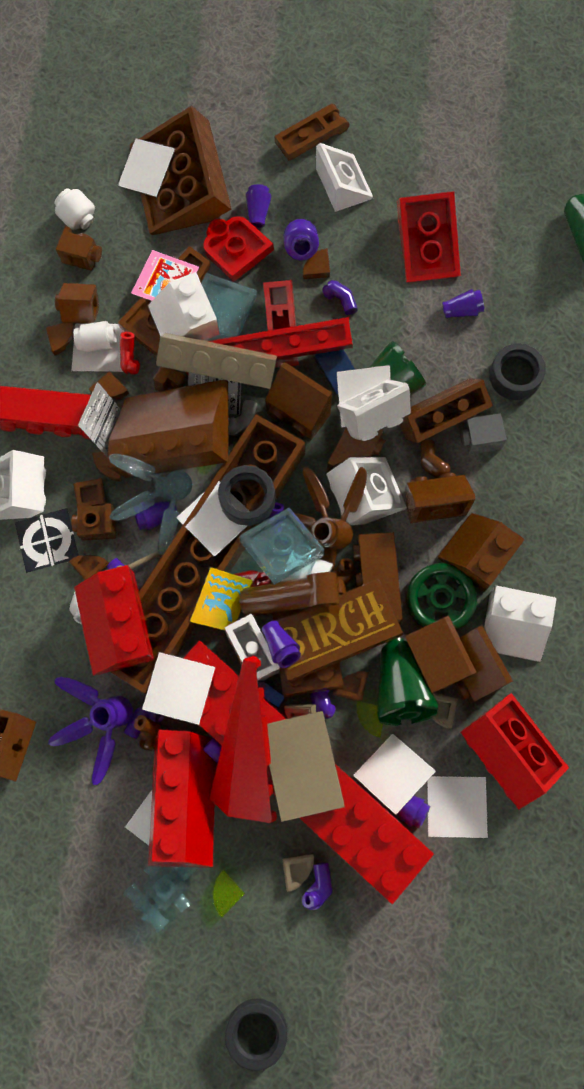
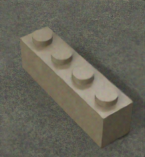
[156,333,277,389]

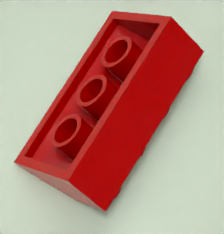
[148,730,216,868]

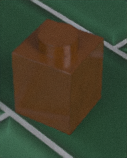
[55,283,99,324]

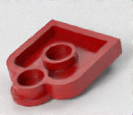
[203,216,274,282]

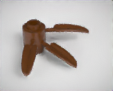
[283,467,367,549]

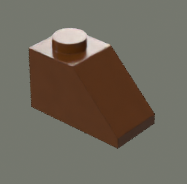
[327,427,386,472]

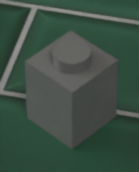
[460,413,507,455]

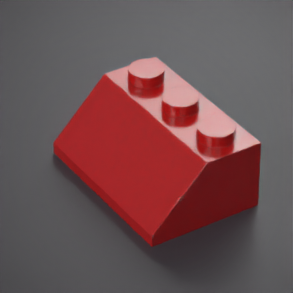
[74,565,154,676]
[460,693,569,810]

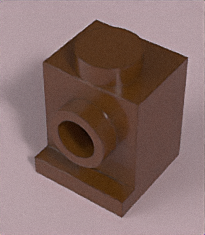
[56,226,102,271]
[71,503,116,541]

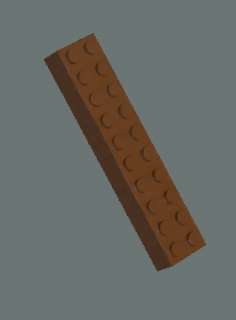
[111,415,305,694]

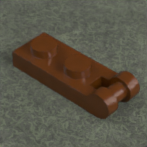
[274,104,350,161]

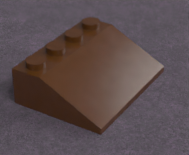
[129,105,232,235]
[108,379,228,478]

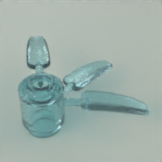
[109,454,193,554]

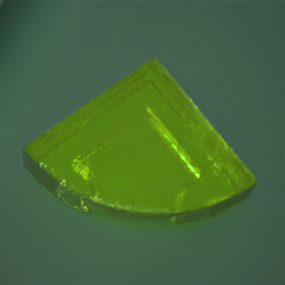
[356,701,383,738]
[213,870,245,917]

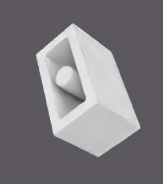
[224,614,280,684]

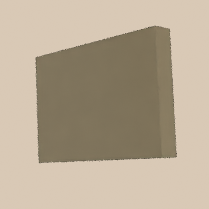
[267,711,345,822]

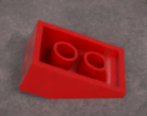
[397,191,461,283]

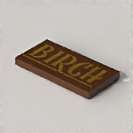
[277,579,403,683]

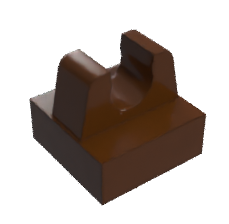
[153,367,186,391]

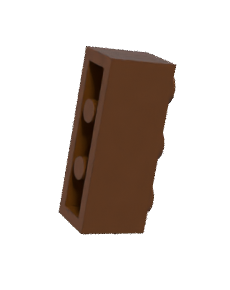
[400,378,493,443]
[352,532,403,625]

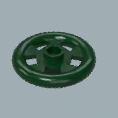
[406,563,477,630]

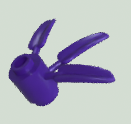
[48,677,133,786]

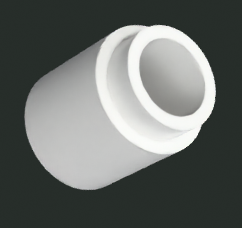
[74,321,117,352]

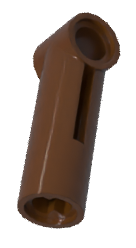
[240,572,340,616]

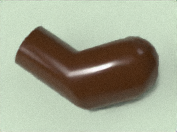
[421,440,451,478]
[333,558,356,595]
[134,715,162,751]

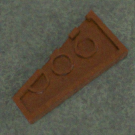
[118,246,211,356]

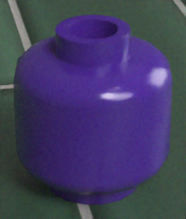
[283,219,319,260]

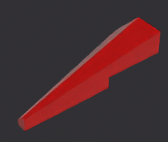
[209,656,277,823]

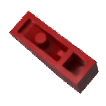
[263,280,299,367]

